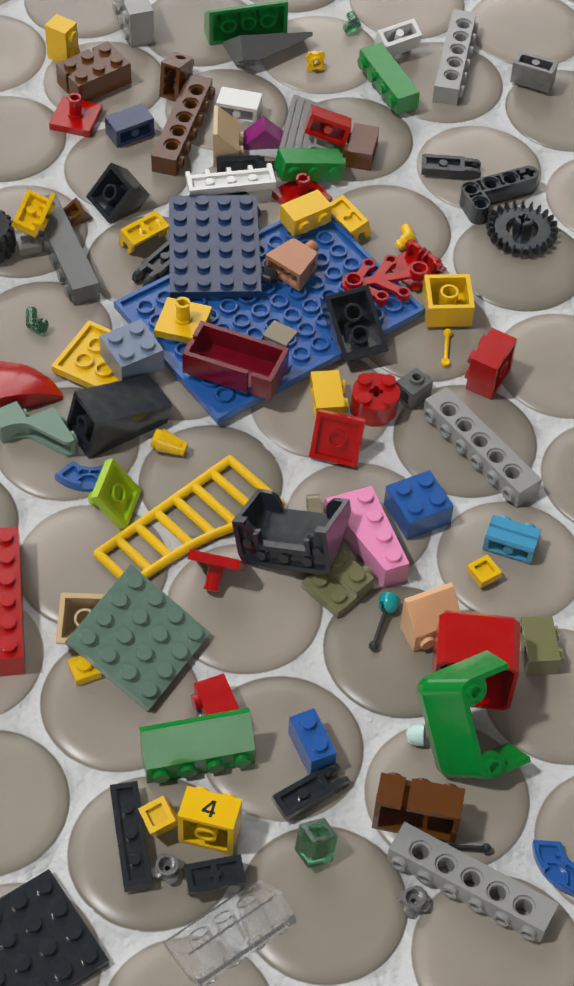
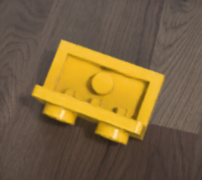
[11,189,56,237]

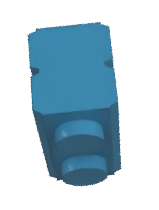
[482,515,542,564]

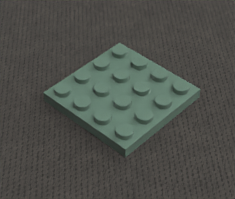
[65,565,210,712]

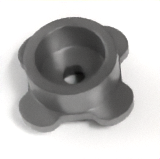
[151,853,184,885]
[397,885,430,917]

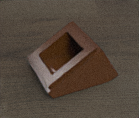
[63,198,93,226]

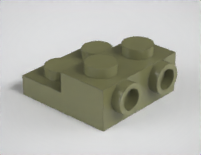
[301,548,375,619]

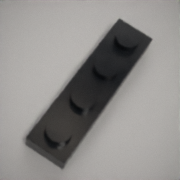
[110,781,153,892]

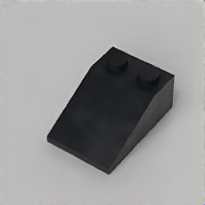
[321,285,389,363]

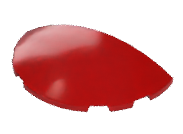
[0,361,63,409]

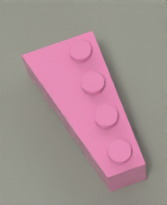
[324,486,409,588]

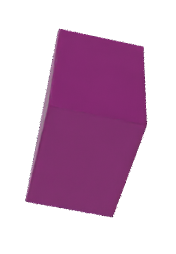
[243,116,283,150]

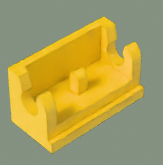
[330,194,371,242]
[118,210,169,254]

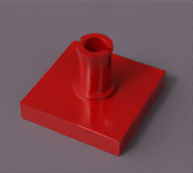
[49,93,103,138]
[272,173,333,205]
[309,409,366,468]
[188,549,247,592]

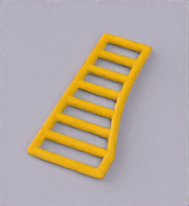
[93,455,285,579]

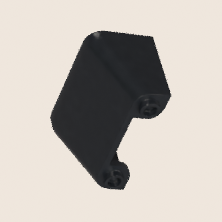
[232,489,351,575]

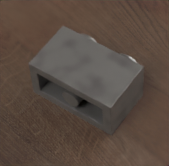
[510,51,558,93]

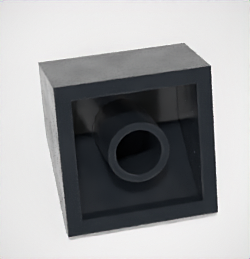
[86,163,150,223]

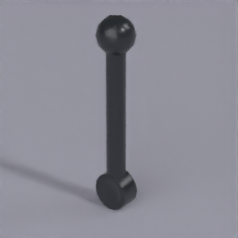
[440,840,492,854]

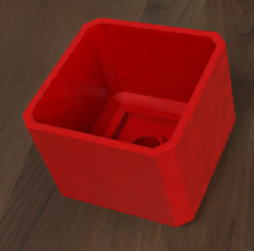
[432,610,520,711]

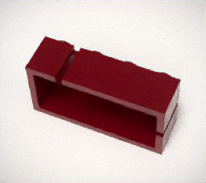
[182,321,289,400]

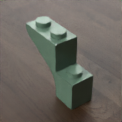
[0,401,78,458]

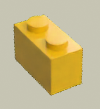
[45,14,80,62]
[280,189,332,237]
[310,370,349,420]

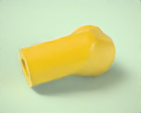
[395,224,416,251]

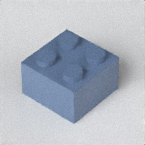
[99,319,164,381]

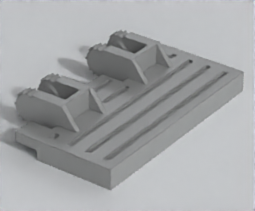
[279,94,339,148]

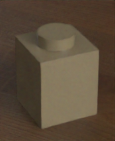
[262,320,298,347]

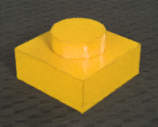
[466,554,502,589]
[67,655,102,686]

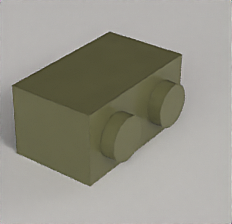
[520,616,564,676]

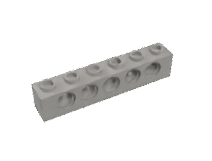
[432,9,479,106]
[423,387,542,508]
[387,822,559,943]

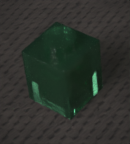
[295,818,338,868]

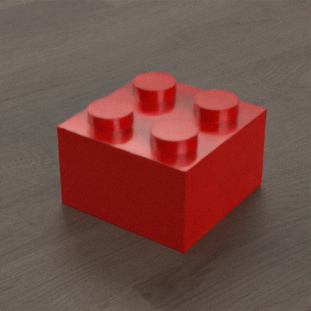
[465,328,517,400]

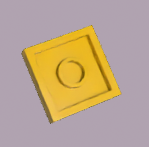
[154,297,212,343]

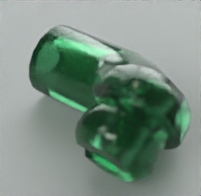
[343,11,361,34]
[26,307,49,334]

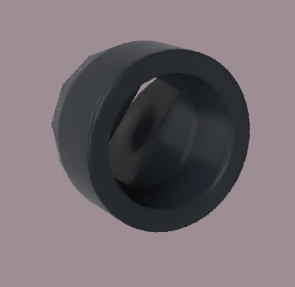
[261,266,278,285]

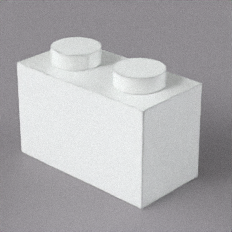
[374,18,422,56]
[216,87,263,125]

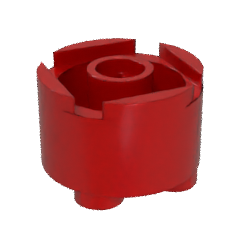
[350,373,400,427]

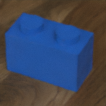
[288,708,337,775]

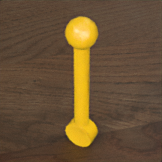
[440,328,452,368]

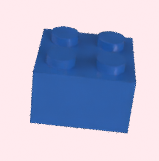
[384,470,454,540]

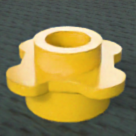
[306,51,326,72]

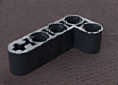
[459,166,539,225]

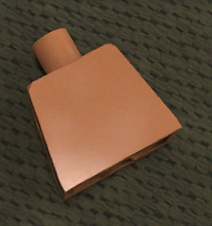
[265,239,319,291]

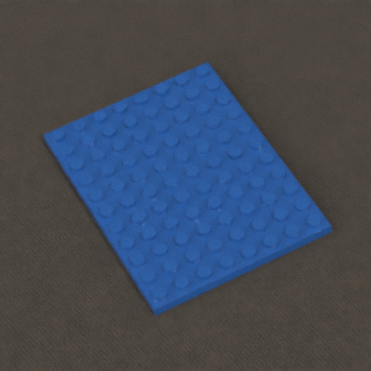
[114,217,425,425]

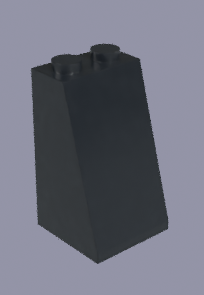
[66,374,173,459]

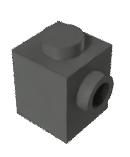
[396,367,433,410]

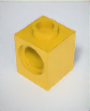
[138,795,178,837]

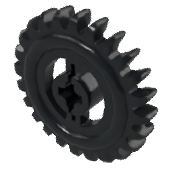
[486,200,559,256]

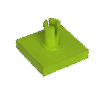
[88,458,142,530]

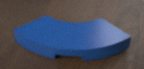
[54,461,104,492]
[532,840,574,897]

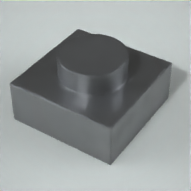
[15,233,42,256]

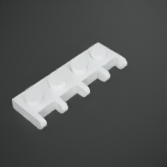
[185,163,276,195]

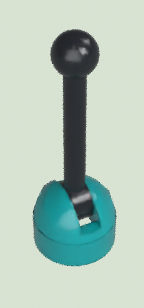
[369,592,400,651]

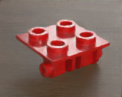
[389,239,447,291]

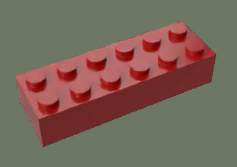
[0,527,26,676]

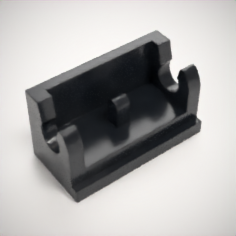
[183,854,246,895]

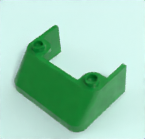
[417,650,531,779]

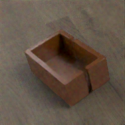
[56,41,132,101]
[372,772,465,844]

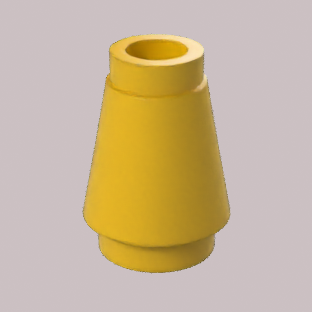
[150,428,188,456]

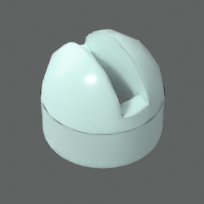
[406,724,426,746]

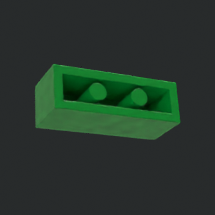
[274,148,346,181]

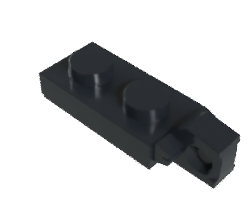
[216,155,276,173]

